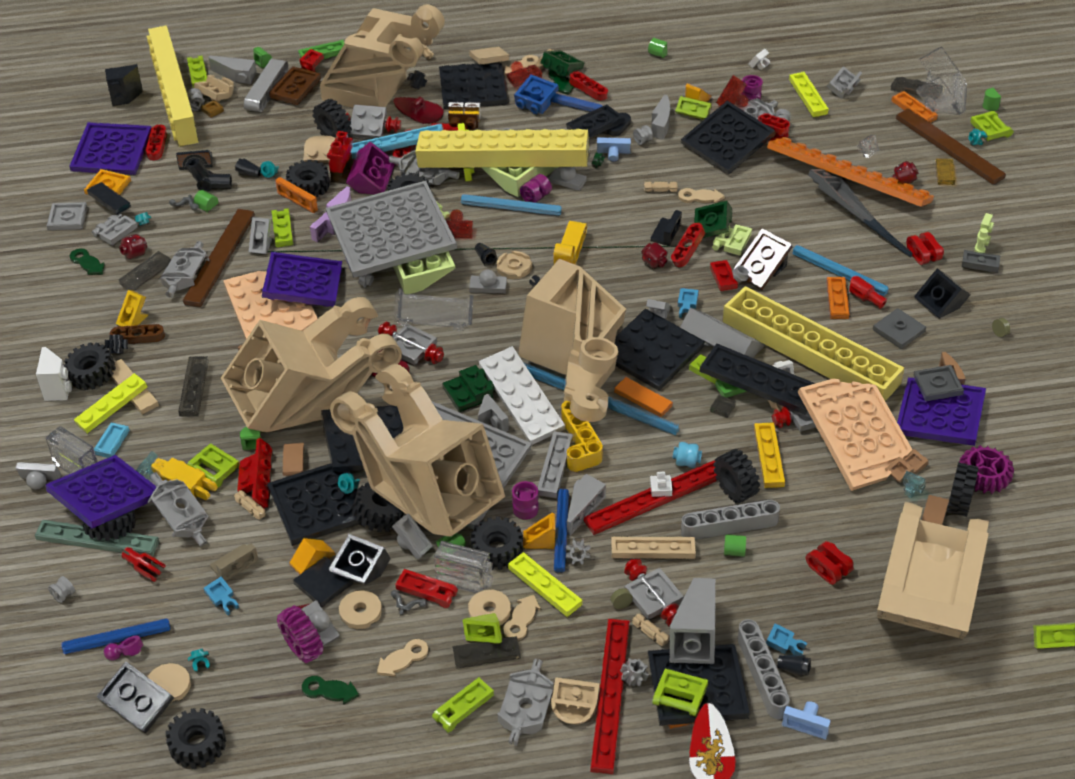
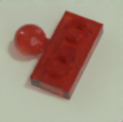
[507,61,542,87]
[716,75,749,108]
[445,209,473,239]

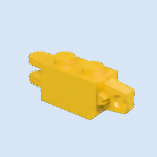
[151,458,218,500]

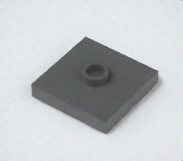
[873,308,926,349]
[913,365,964,401]

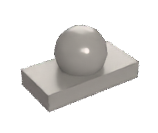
[549,167,587,191]
[469,269,507,294]
[16,462,61,490]
[392,513,433,559]
[301,600,340,647]

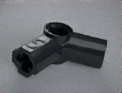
[186,157,232,192]

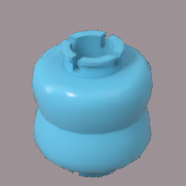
[672,442,702,468]

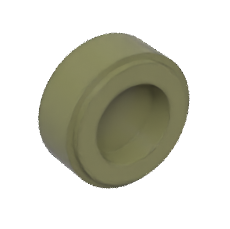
[992,318,1010,337]
[610,588,633,609]

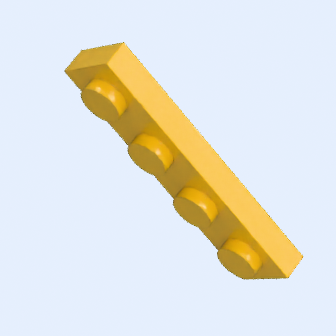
[754,422,785,488]

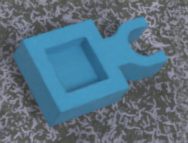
[678,288,699,318]
[203,577,239,616]
[766,623,807,655]

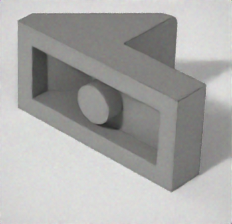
[249,217,273,254]
[646,299,671,319]
[478,394,509,432]

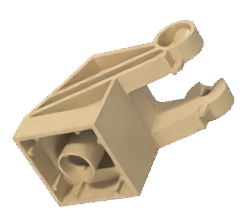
[320,5,445,108]
[518,259,626,422]
[221,297,402,432]
[330,364,505,536]
[877,502,989,639]

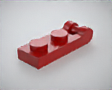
[395,569,458,608]

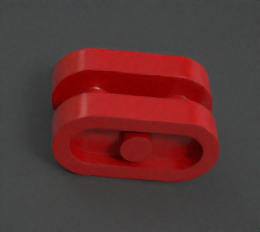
[758,113,790,142]
[906,232,944,265]
[805,541,854,585]

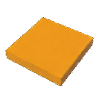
[84,169,131,195]

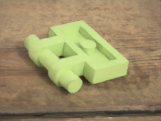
[974,213,994,253]
[712,224,752,256]

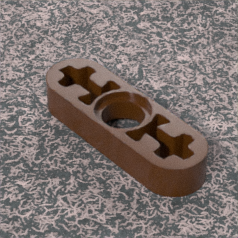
[110,324,165,344]

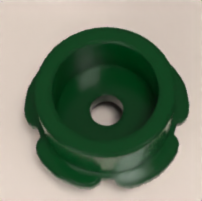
[591,152,605,168]

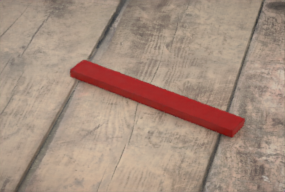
[584,460,718,535]
[590,618,630,774]

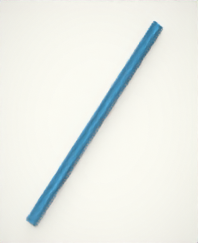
[524,362,680,435]

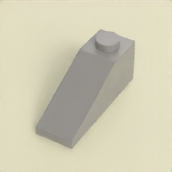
[208,56,257,84]
[567,474,606,536]

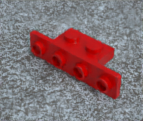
[237,438,272,509]

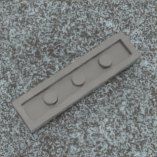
[537,431,573,498]

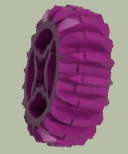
[959,445,1014,494]
[277,605,323,663]

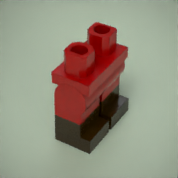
[327,131,355,184]

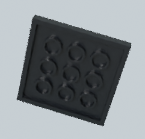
[439,62,507,110]
[681,101,775,174]
[614,308,705,391]
[321,406,404,473]
[267,463,362,546]
[648,644,750,726]

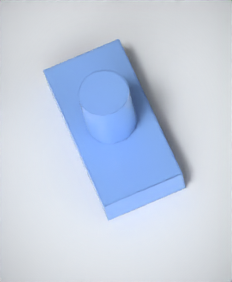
[597,138,631,162]
[782,701,831,740]

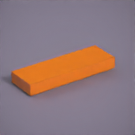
[891,91,938,123]
[276,177,318,213]
[826,277,849,319]
[614,377,673,417]

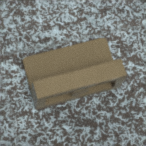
[210,543,259,581]

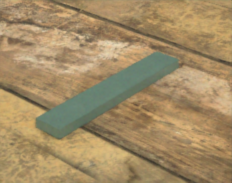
[35,520,160,556]

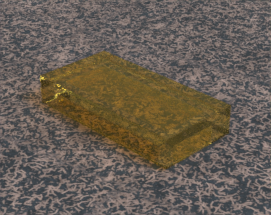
[935,158,956,185]

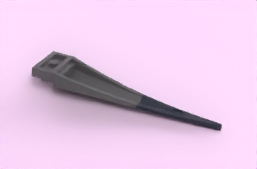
[808,169,913,258]

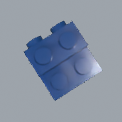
[514,75,559,114]

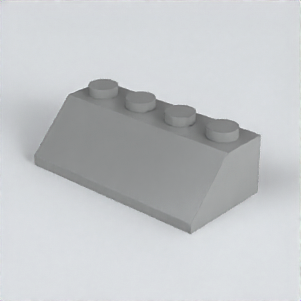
[680,308,765,358]

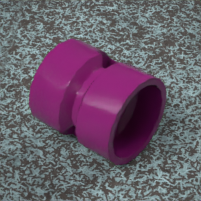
[740,75,763,104]
[520,174,552,203]
[512,481,539,520]

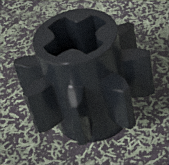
[406,70,428,90]
[105,335,128,354]

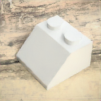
[36,347,72,401]

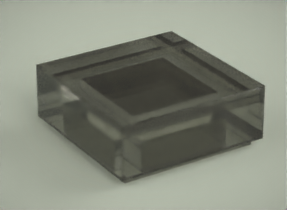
[710,395,736,418]

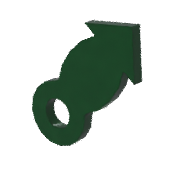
[548,71,574,95]
[70,248,105,275]
[301,676,360,705]

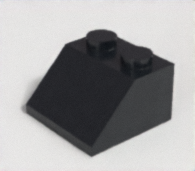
[105,64,143,106]
[914,268,971,319]
[329,534,391,585]

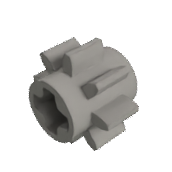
[566,538,591,564]
[620,658,649,686]

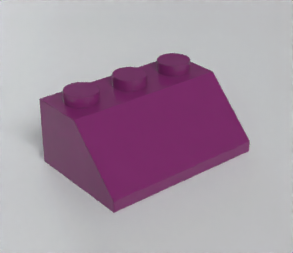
[346,141,394,195]

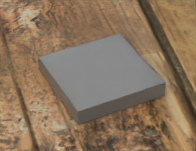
[47,202,87,230]

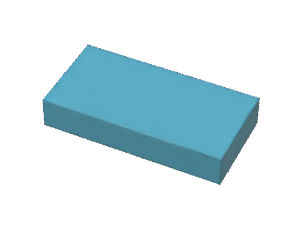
[93,422,130,458]

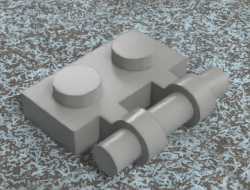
[92,214,138,245]

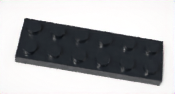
[699,343,816,415]

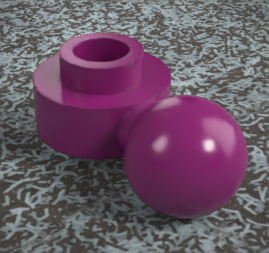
[104,636,143,661]

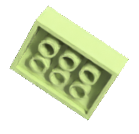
[481,167,558,197]
[393,251,455,295]

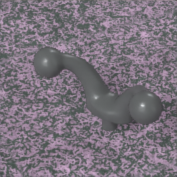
[169,195,199,210]
[391,590,427,615]

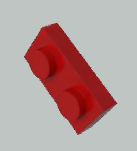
[710,260,738,291]

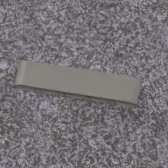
[244,59,288,112]
[681,500,780,540]
[738,619,790,719]

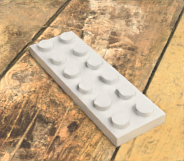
[479,346,565,445]

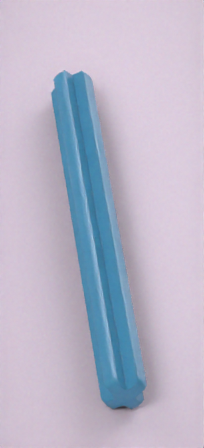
[461,194,562,216]
[792,245,889,296]

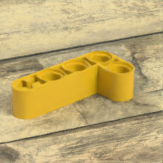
[553,221,587,265]
[561,400,603,472]

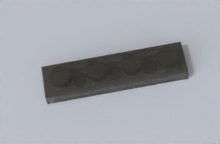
[178,356,209,417]

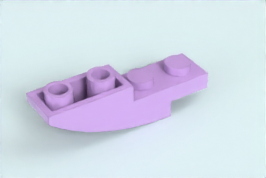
[310,186,352,242]

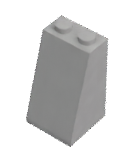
[670,578,715,664]

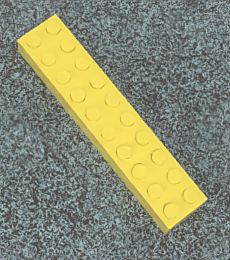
[147,26,199,147]
[416,129,589,168]
[723,286,904,401]

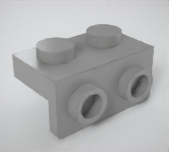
[826,66,862,98]

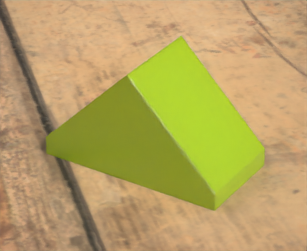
[462,613,502,643]

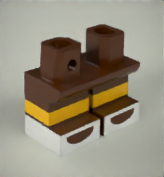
[448,102,480,131]

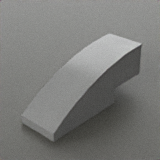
[652,94,670,140]

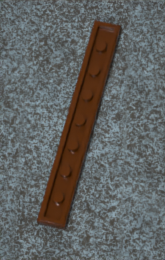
[896,108,1006,185]
[183,209,255,308]

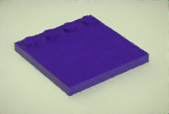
[69,122,151,175]
[262,252,342,307]
[897,377,986,446]
[46,455,156,528]

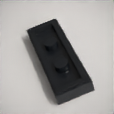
[87,182,131,215]

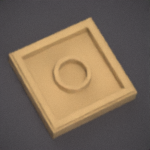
[469,47,509,65]

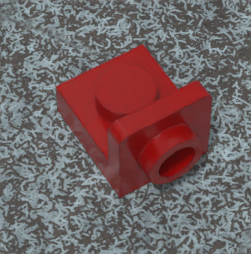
[299,49,324,72]

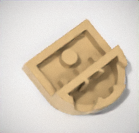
[194,75,234,102]
[304,136,335,163]
[551,677,600,725]

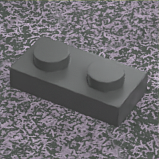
[961,250,1000,273]

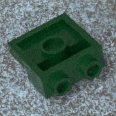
[540,50,585,78]
[694,200,733,238]
[442,365,495,412]

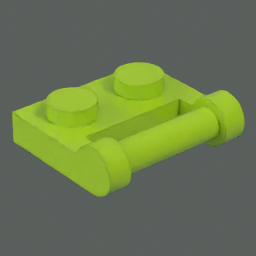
[970,111,1014,141]
[187,443,240,487]
[652,669,708,716]

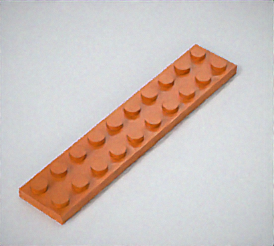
[767,137,934,207]

